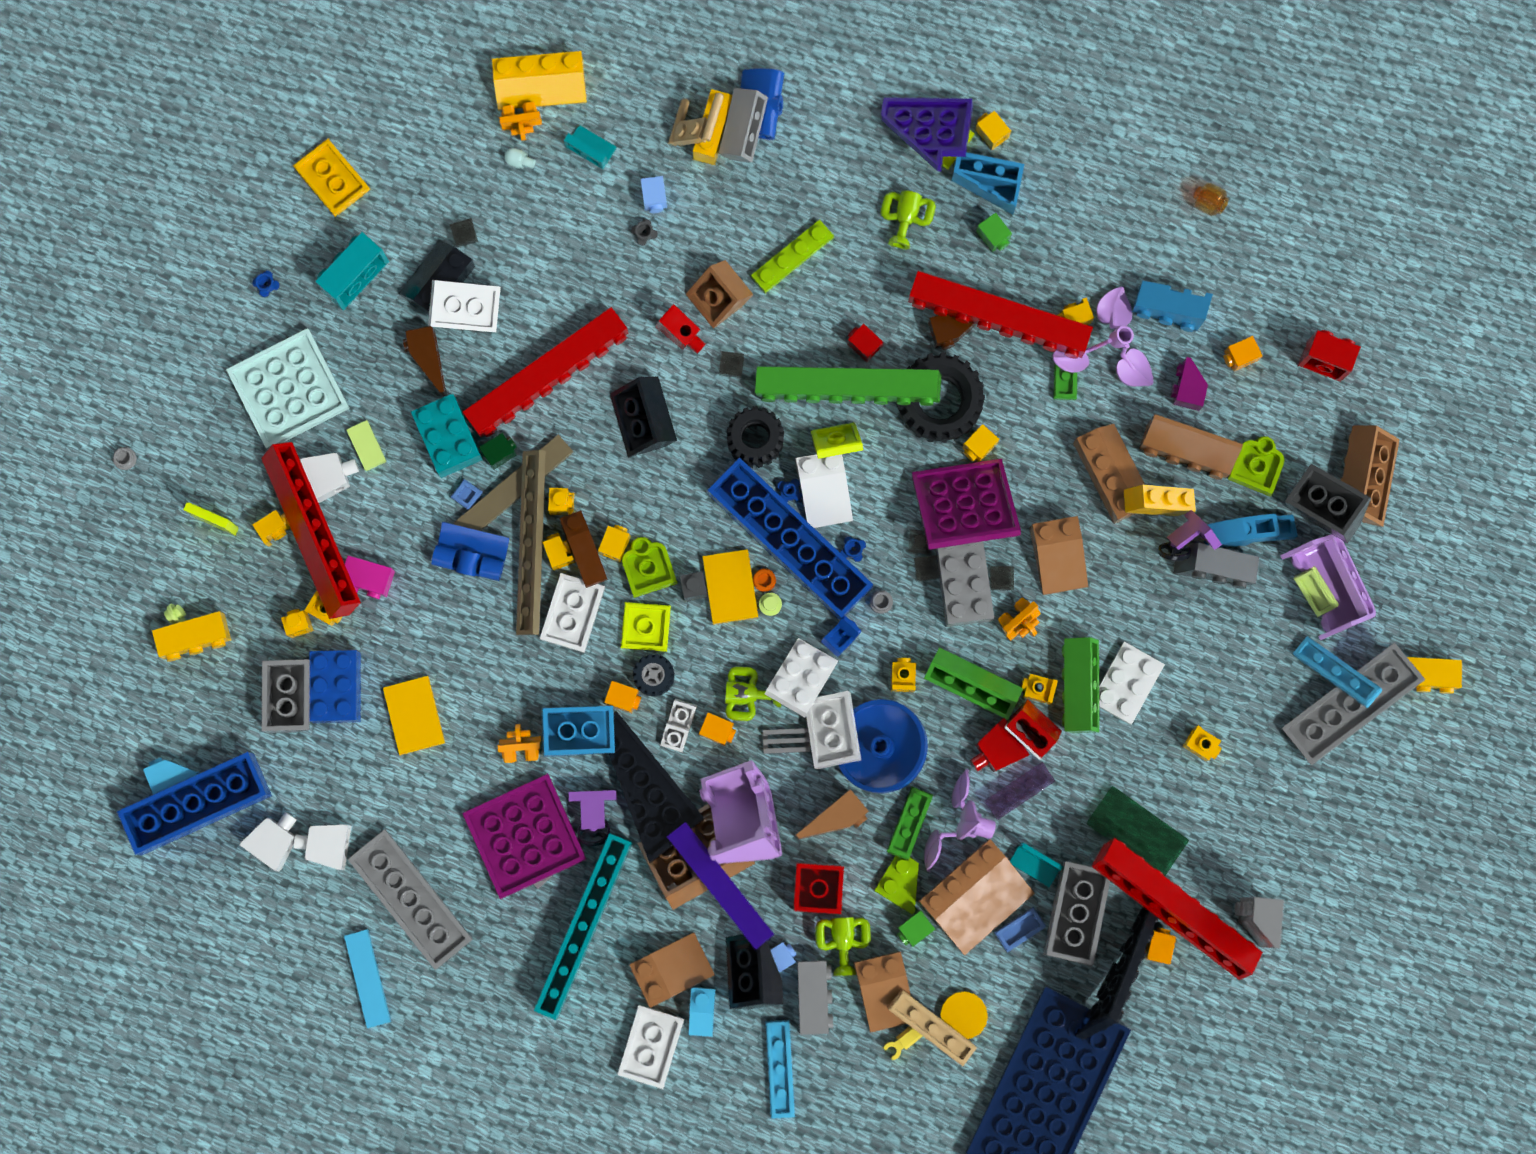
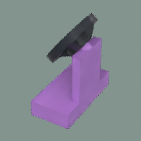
[1158,510,1222,561]
[569,790,617,846]

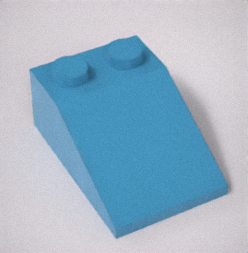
[541,706,615,757]

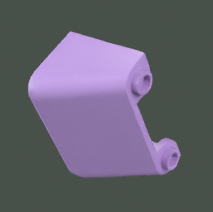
[700,760,782,864]

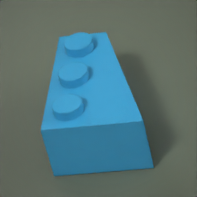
[951,152,1024,215]
[1132,281,1213,332]

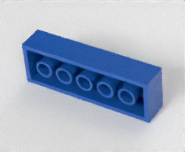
[117,752,272,855]

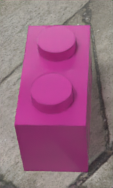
[345,555,395,600]

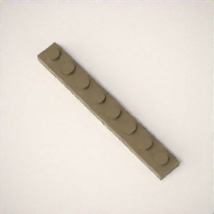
[516,450,546,635]

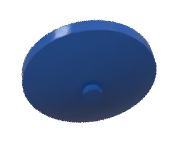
[839,699,928,794]

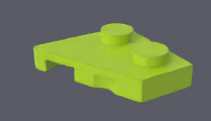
[874,856,919,915]

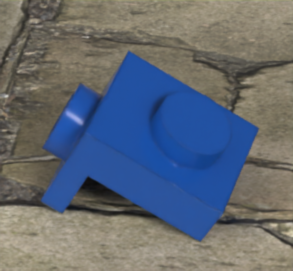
[821,616,861,657]

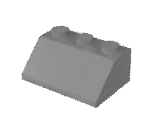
[262,660,310,733]
[1235,897,1284,949]

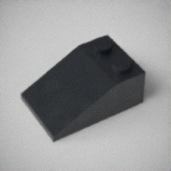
[725,934,784,1010]

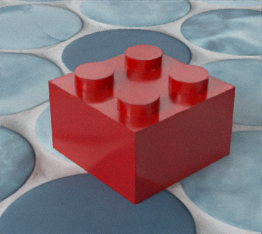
[1298,330,1361,382]
[793,863,844,914]

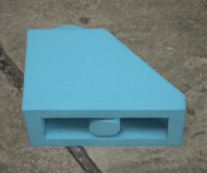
[143,758,200,795]
[689,987,716,1037]

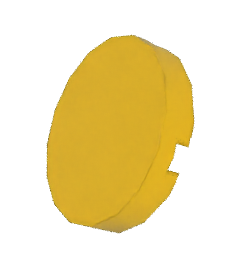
[940,991,988,1039]

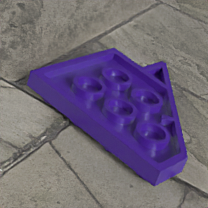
[881,98,973,172]

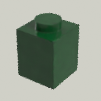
[479,433,517,470]

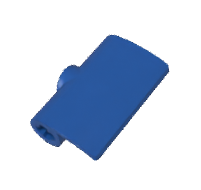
[740,69,784,140]
[431,522,510,581]

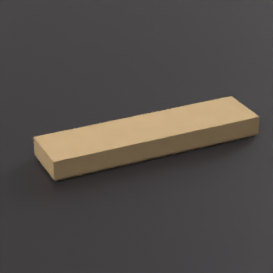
[888,989,977,1066]

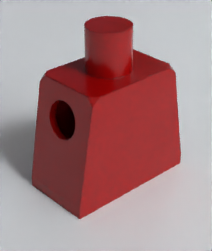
[655,304,706,354]
[970,718,1030,772]

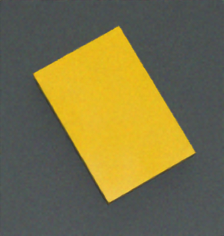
[293,138,370,217]
[702,549,758,625]
[383,676,445,756]

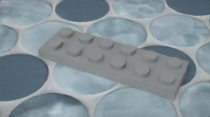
[1282,643,1425,766]
[348,829,473,970]

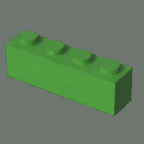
[1062,637,1099,733]
[924,647,1023,720]

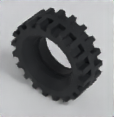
[896,352,985,443]

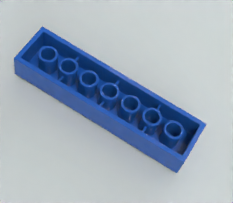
[707,457,873,620]

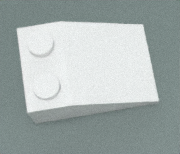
[795,454,853,528]

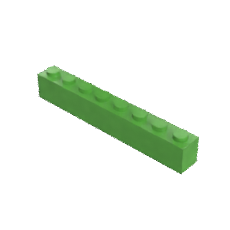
[755,367,941,406]

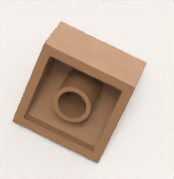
[686,260,753,328]

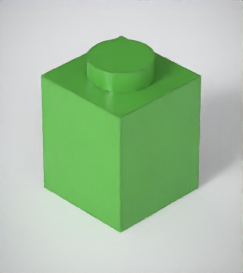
[976,212,1012,252]
[897,910,935,947]

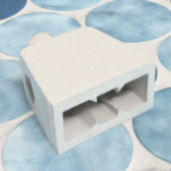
[300,453,359,503]
[240,812,297,871]
[294,825,352,870]

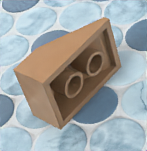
[1029,516,1088,595]
[795,789,869,840]
[629,932,715,1008]
[854,951,911,1033]

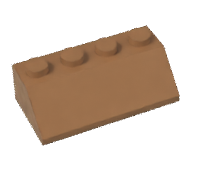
[1139,414,1243,480]
[1073,424,1145,524]
[1341,425,1400,527]

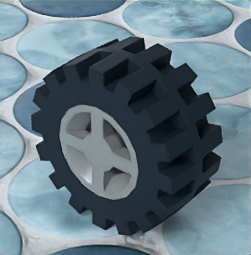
[633,654,675,697]

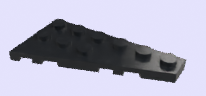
[609,711,705,864]
[1075,906,1159,1040]

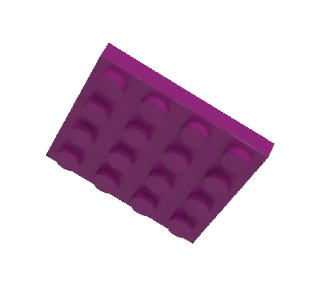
[912,458,1021,550]
[462,774,587,899]

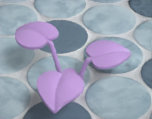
[1052,287,1153,387]
[924,769,996,872]

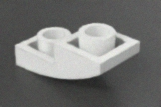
[660,698,698,752]

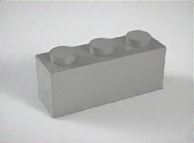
[719,88,768,163]
[797,961,833,1035]

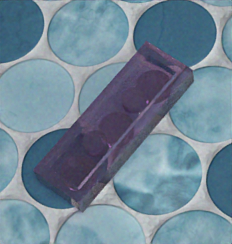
[984,762,1055,820]

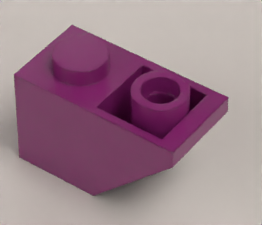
[1170,357,1208,411]

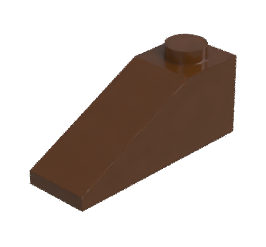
[928,315,977,350]
[403,326,447,397]
[559,510,608,588]

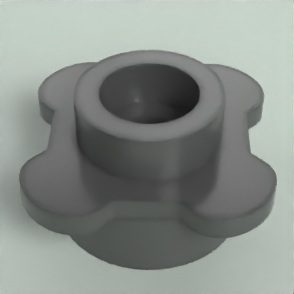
[631,219,658,245]

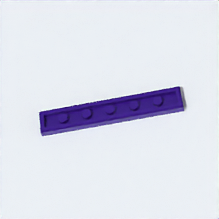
[667,822,774,950]

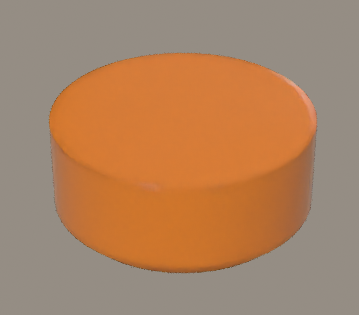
[753,569,776,592]

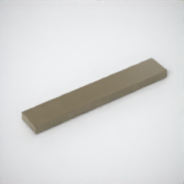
[454,434,574,531]

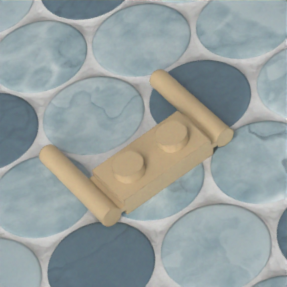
[668,93,724,146]

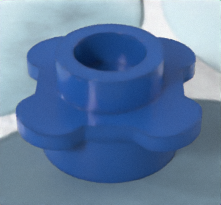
[252,271,280,297]
[777,479,802,502]
[841,536,866,562]

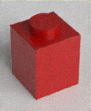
[847,324,883,362]

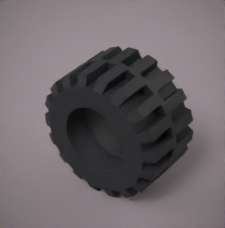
[727,406,784,468]

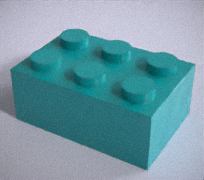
[315,232,389,311]
[411,393,483,478]

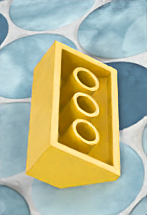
[492,51,587,110]

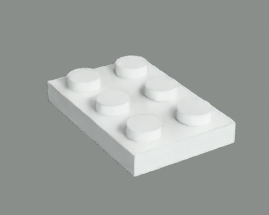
[428,280,500,332]
[540,573,605,653]
[765,638,838,717]
[1099,642,1165,725]
[806,691,861,769]
[618,1005,684,1089]

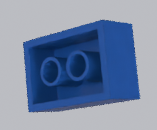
[309,650,361,723]

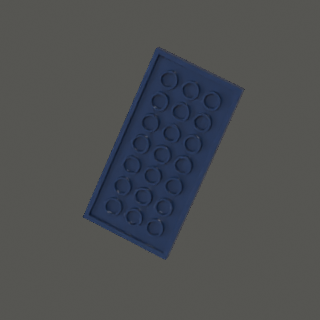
[965,986,1131,1154]

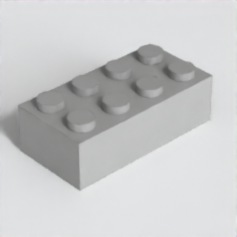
[935,541,994,627]
[1043,861,1110,966]

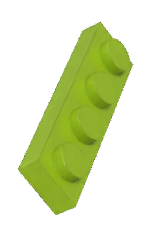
[751,219,834,294]

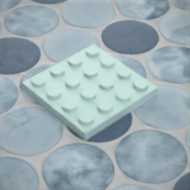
[226,328,350,450]

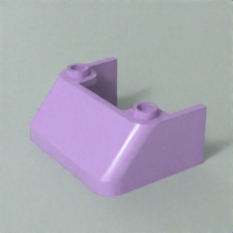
[1280,534,1376,640]

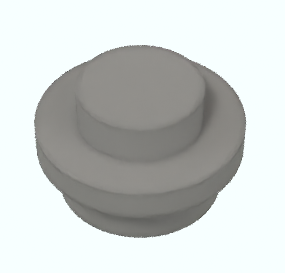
[113,447,137,470]
[870,591,893,614]

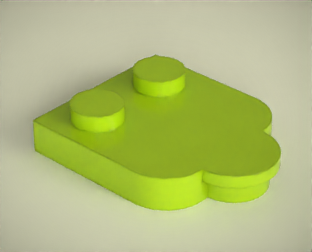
[1228,436,1284,497]
[622,537,678,598]

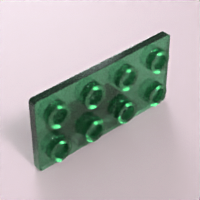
[1086,786,1189,876]

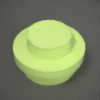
[759,593,782,616]
[164,604,186,624]

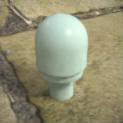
[504,148,536,169]

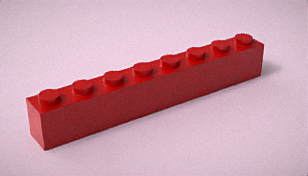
[908,271,1093,359]
[463,307,629,438]
[261,442,361,619]
[1091,838,1263,980]

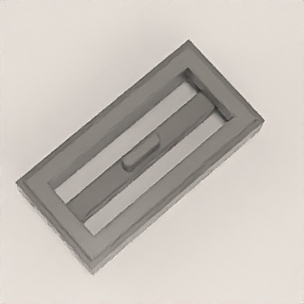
[763,728,810,754]

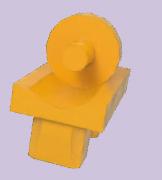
[499,102,542,141]
[998,598,1041,641]
[497,724,542,763]

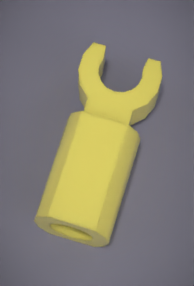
[883,1026,923,1060]

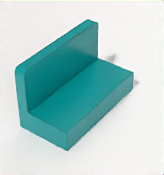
[564,125,616,169]
[1010,842,1063,887]

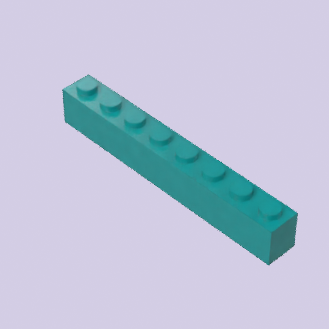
[534,833,633,1020]

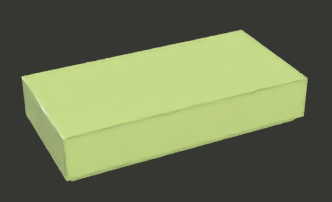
[347,420,387,471]
[1293,566,1339,617]

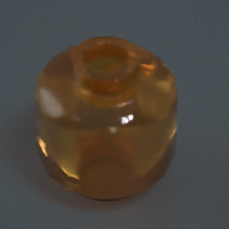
[1193,183,1229,216]

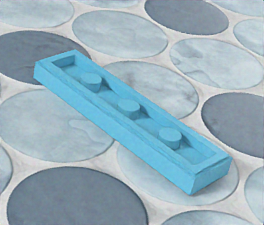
[1292,636,1382,709]
[344,929,391,1028]
[766,1020,795,1119]

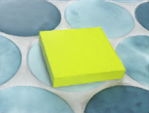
[811,422,863,459]
[183,502,239,536]
[621,602,671,652]

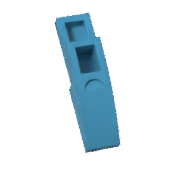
[1204,514,1298,548]

